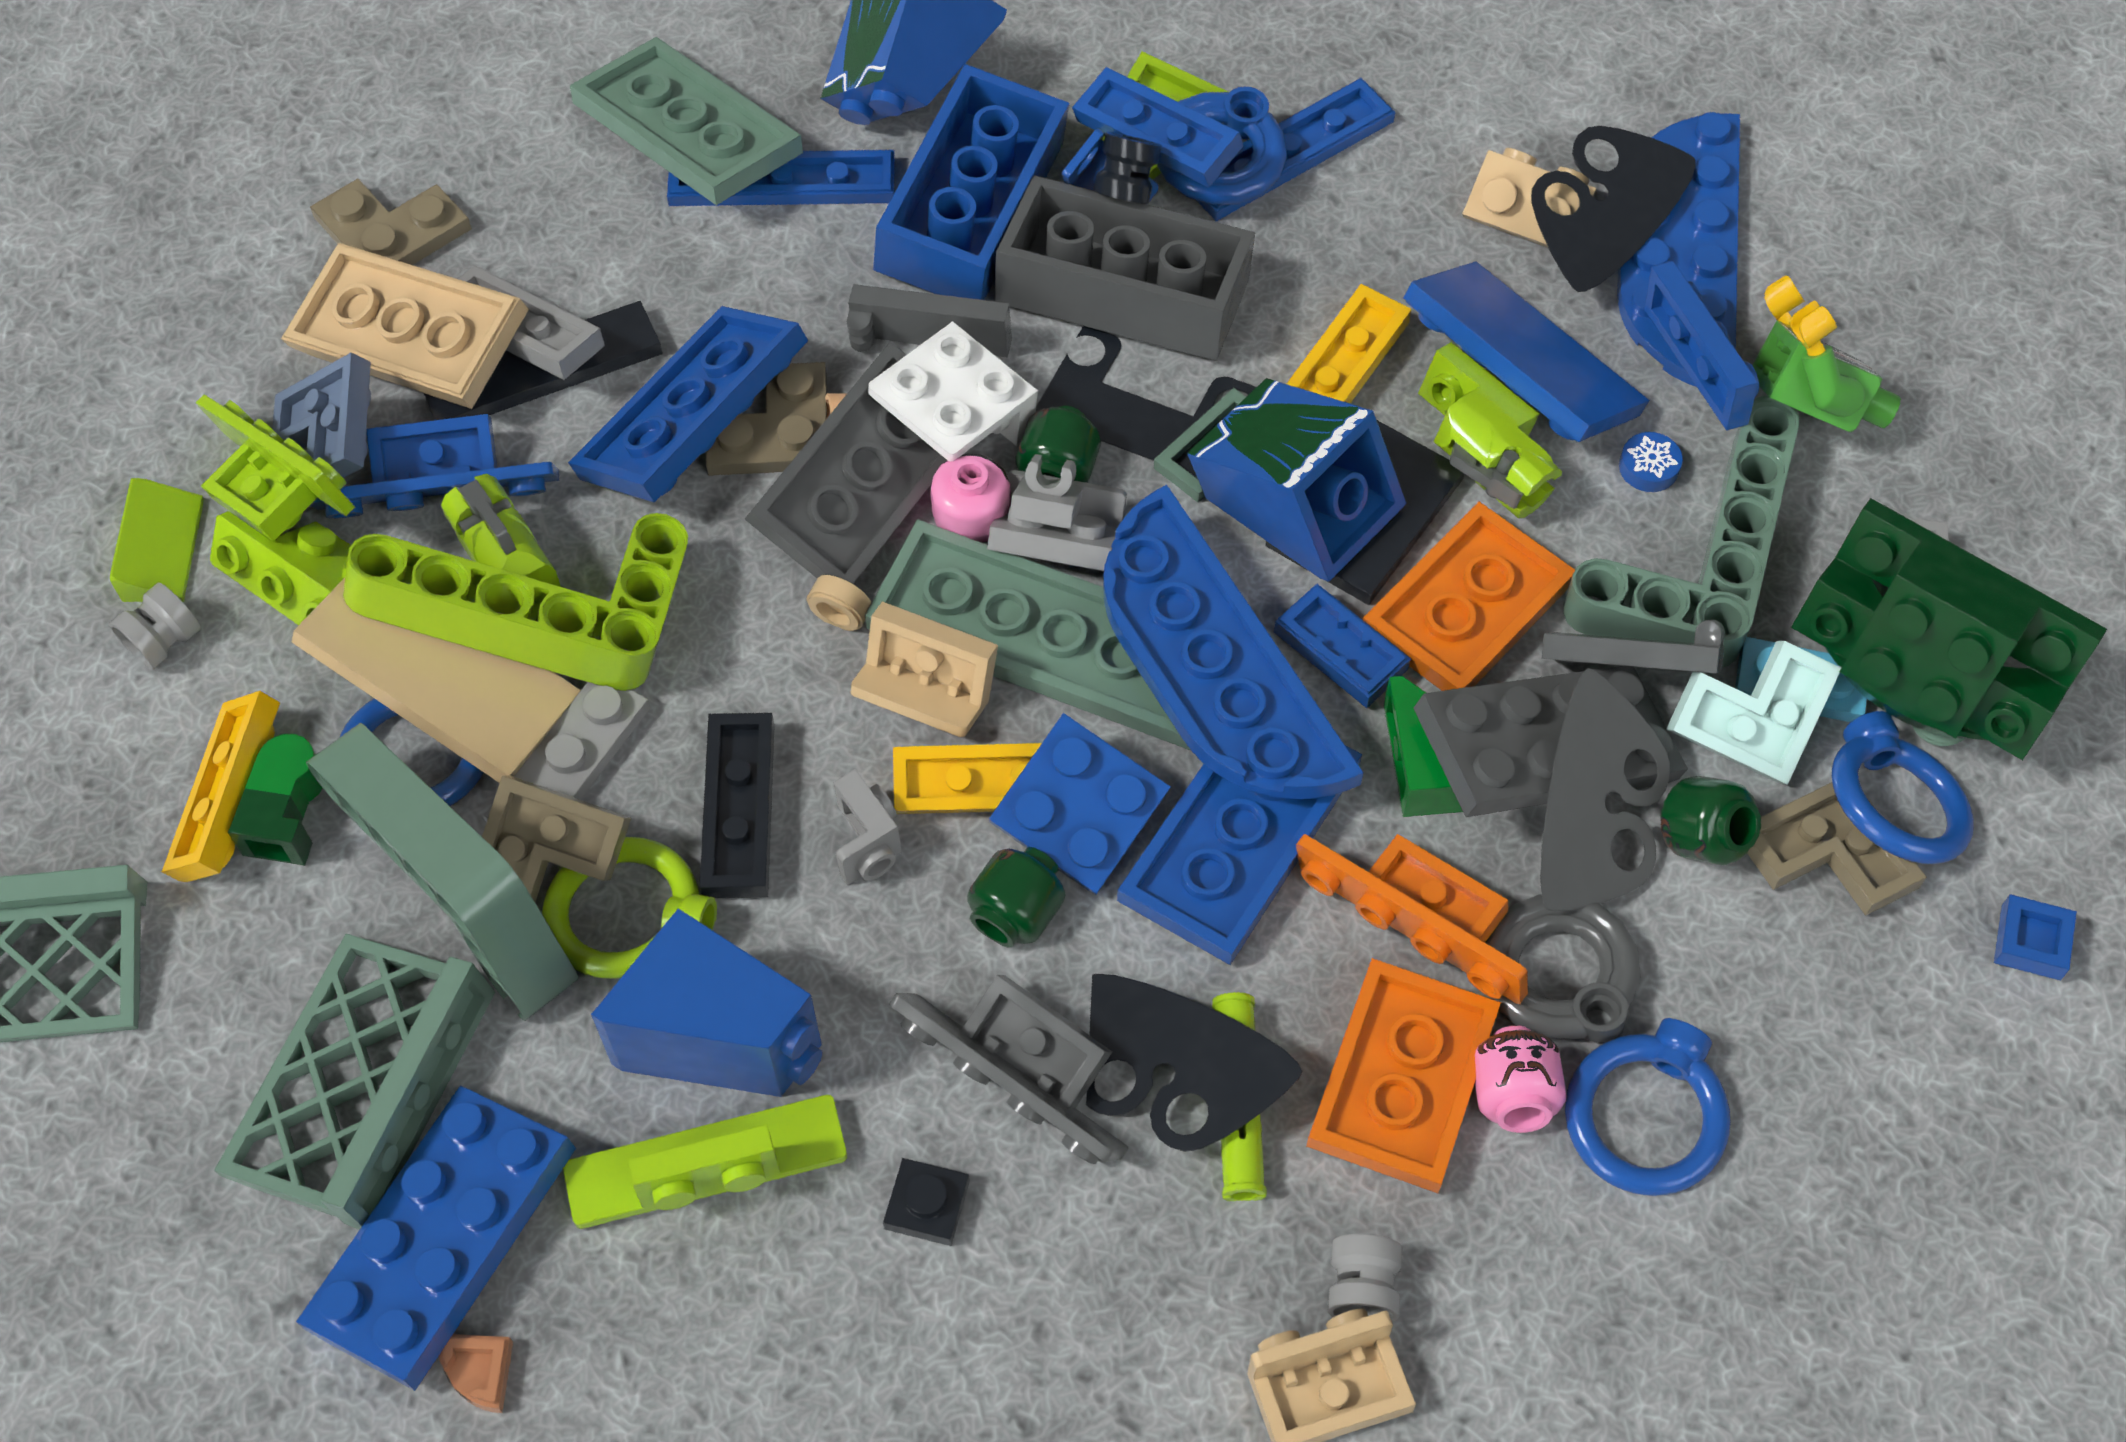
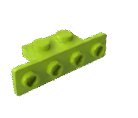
[195,394,355,542]
[210,511,351,625]
[563,1094,847,1229]

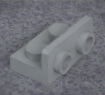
[987,470,1127,571]

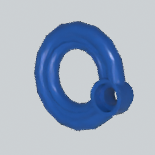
[1156,87,1287,205]

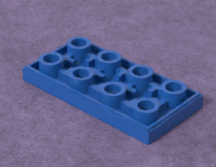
[1403,261,1650,442]

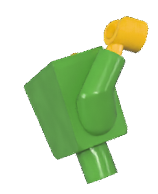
[1752,276,1901,432]

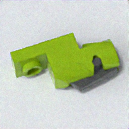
[1418,342,1562,518]
[441,473,566,632]

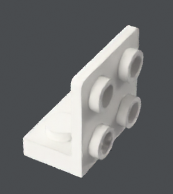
[868,321,1038,462]

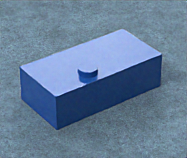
[873,64,1069,300]

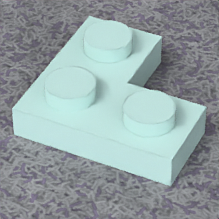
[1666,641,1841,785]

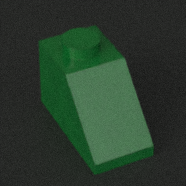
[1383,676,1463,817]

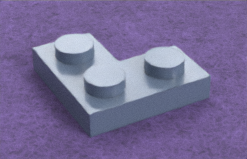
[272,352,371,478]

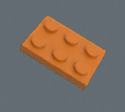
[1363,501,1575,691]
[1306,958,1501,1194]

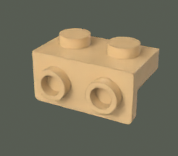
[1463,148,1597,248]
[850,601,998,737]
[1247,1309,1416,1442]

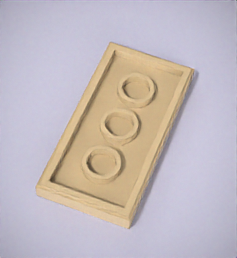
[281,243,529,409]
[292,575,581,783]

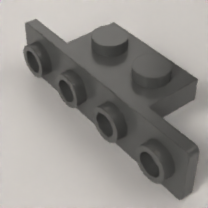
[889,975,1129,1164]

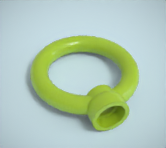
[542,837,717,979]

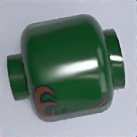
[1015,406,1101,483]
[1660,776,1761,866]
[967,847,1065,948]

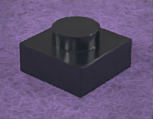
[883,1158,970,1246]

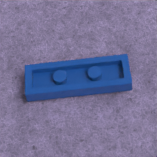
[1072,67,1243,188]
[1644,261,1759,431]

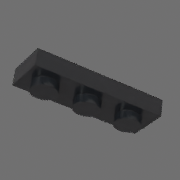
[700,713,775,898]

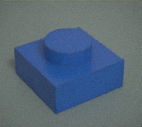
[1994,894,2077,981]

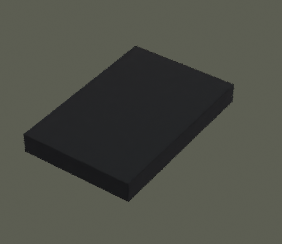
[1265,420,1464,605]

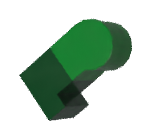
[228,734,323,866]

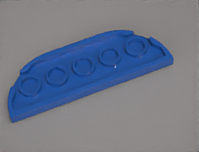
[1617,112,1740,387]
[1103,485,1364,799]

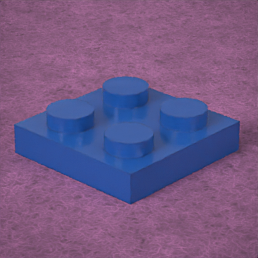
[989,713,1171,895]

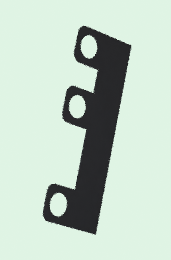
[1036,326,1256,477]

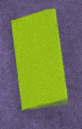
[110,478,204,602]

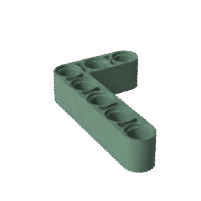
[1563,395,1799,667]
[306,723,579,1021]

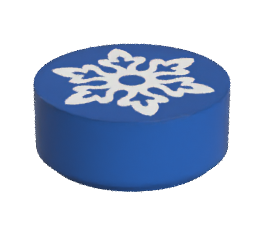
[1619,432,1683,492]

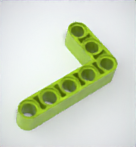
[343,513,688,691]

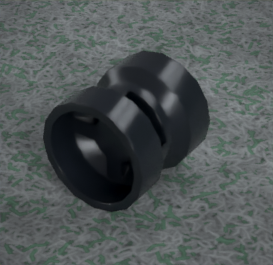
[1093,132,1162,204]

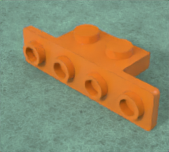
[1296,834,1528,1005]

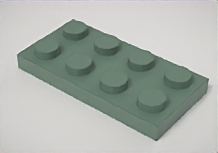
[570,37,803,205]

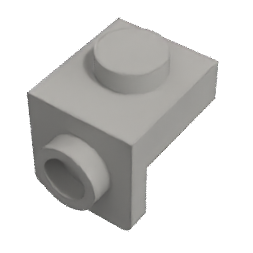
[833,769,902,886]

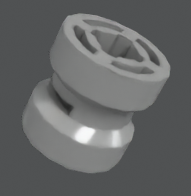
[109,583,201,670]
[1328,1234,1403,1323]

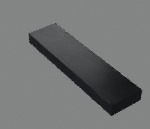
[423,300,663,420]

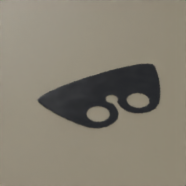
[1531,126,1696,292]
[1086,974,1303,1152]

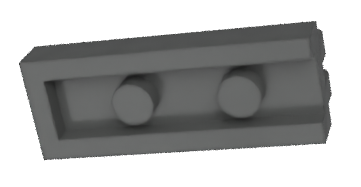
[847,284,1012,358]
[1542,620,1725,673]

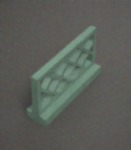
[0,865,148,1042]
[214,933,495,1230]

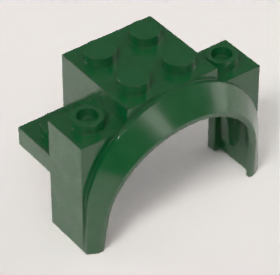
[1791,498,2107,761]

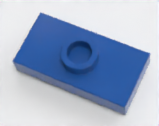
[1274,584,1411,708]

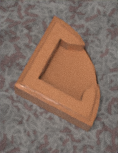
[439,1334,513,1413]

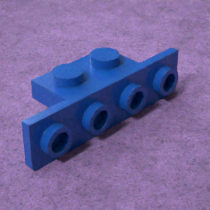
[310,414,560,519]

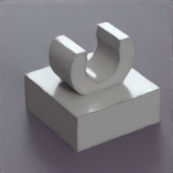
[1010,454,1084,529]

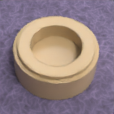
[807,575,871,631]

